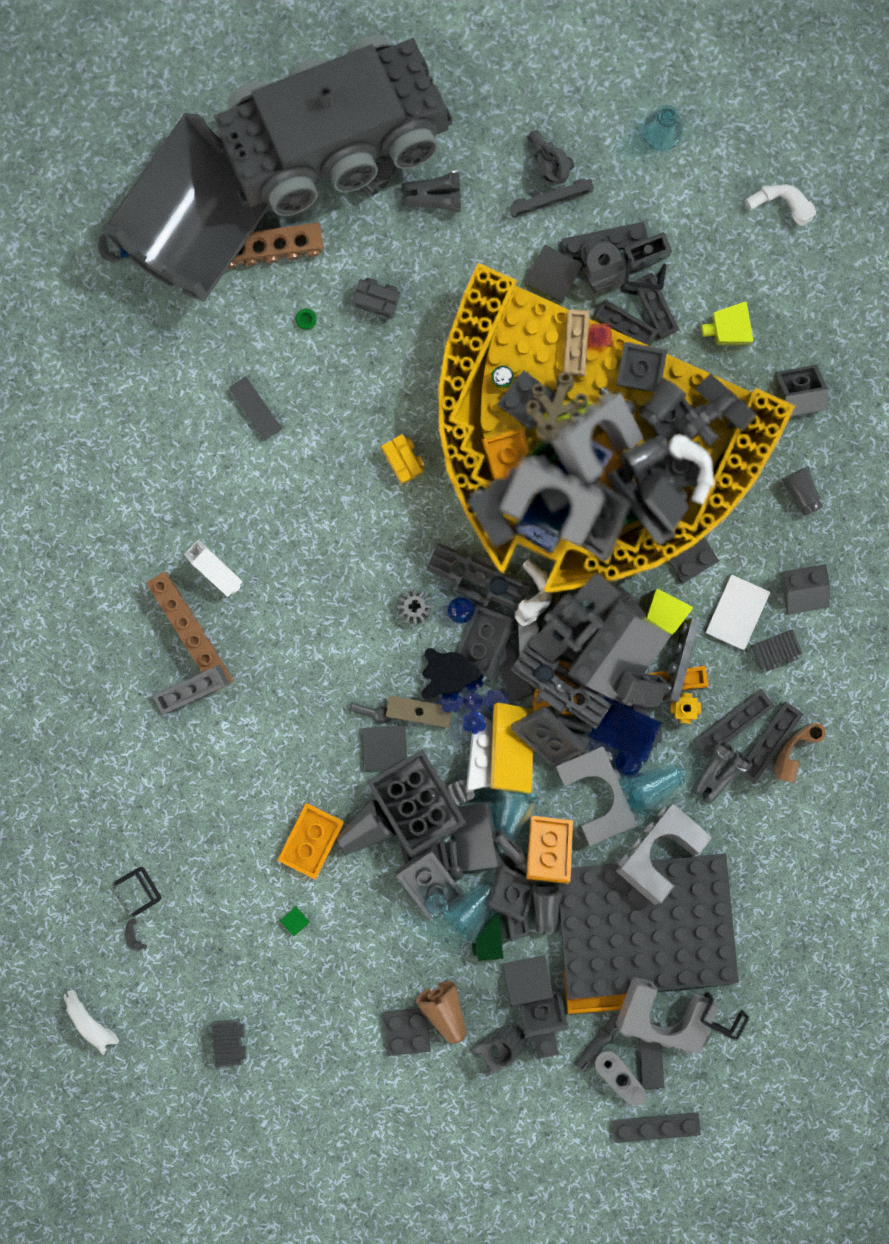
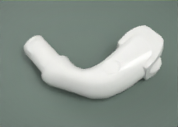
[745,184,816,225]
[669,435,714,505]
[515,558,553,626]
[63,990,119,1055]

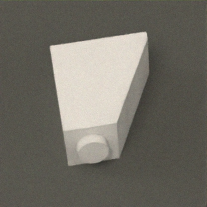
[184,539,242,597]

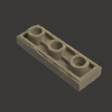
[386,695,453,728]

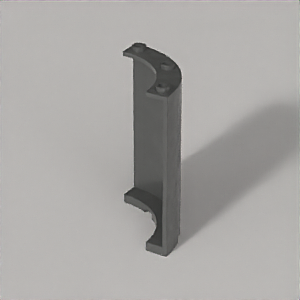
[101,113,270,302]

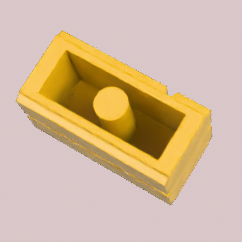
[381,434,425,485]

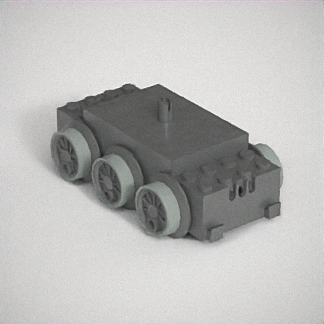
[213,35,453,216]

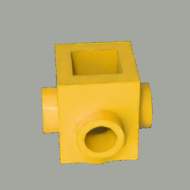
[670,693,701,723]

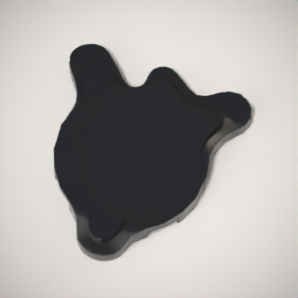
[421,648,481,701]

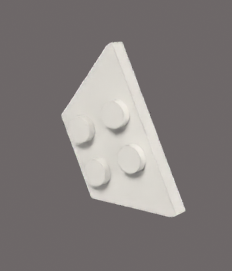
[466,712,493,792]

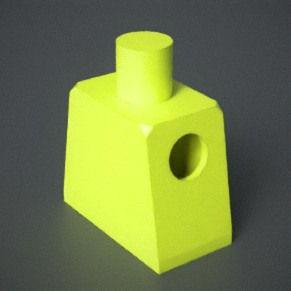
[701,301,753,345]
[646,588,693,635]

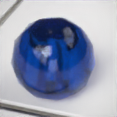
[447,597,474,624]
[615,749,642,776]

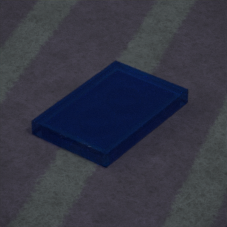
[588,697,663,762]

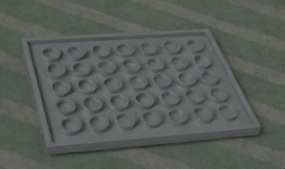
[557,853,739,999]

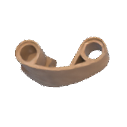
[773,723,826,783]

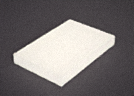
[705,575,770,650]

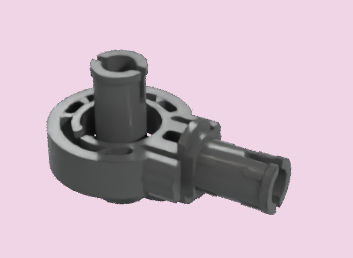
[527,130,574,186]
[679,391,736,446]

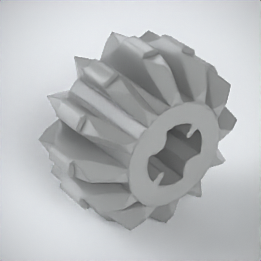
[396,589,433,625]
[446,779,475,806]

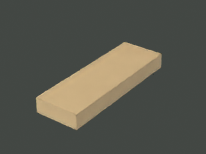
[563,309,590,376]

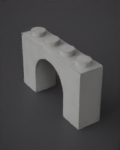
[551,392,643,484]
[500,457,604,546]
[555,746,639,846]
[616,804,712,905]
[616,977,718,1054]

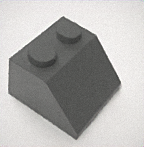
[775,365,828,416]
[639,468,689,531]
[780,564,830,615]

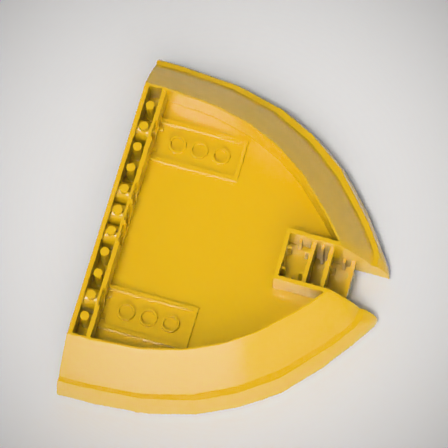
[439,263,795,592]

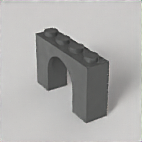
[468,455,572,548]

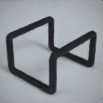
[621,258,667,296]
[113,867,161,917]
[700,992,749,1041]

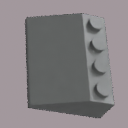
[568,599,671,704]
[367,749,466,859]

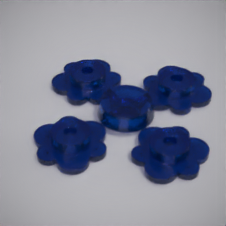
[439,675,508,734]

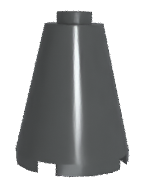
[336,799,397,854]

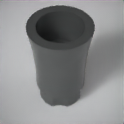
[640,378,687,428]
[619,435,670,480]
[781,466,823,516]
[532,885,562,935]

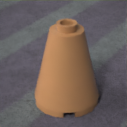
[416,981,467,1044]

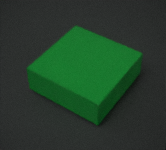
[280,906,310,936]

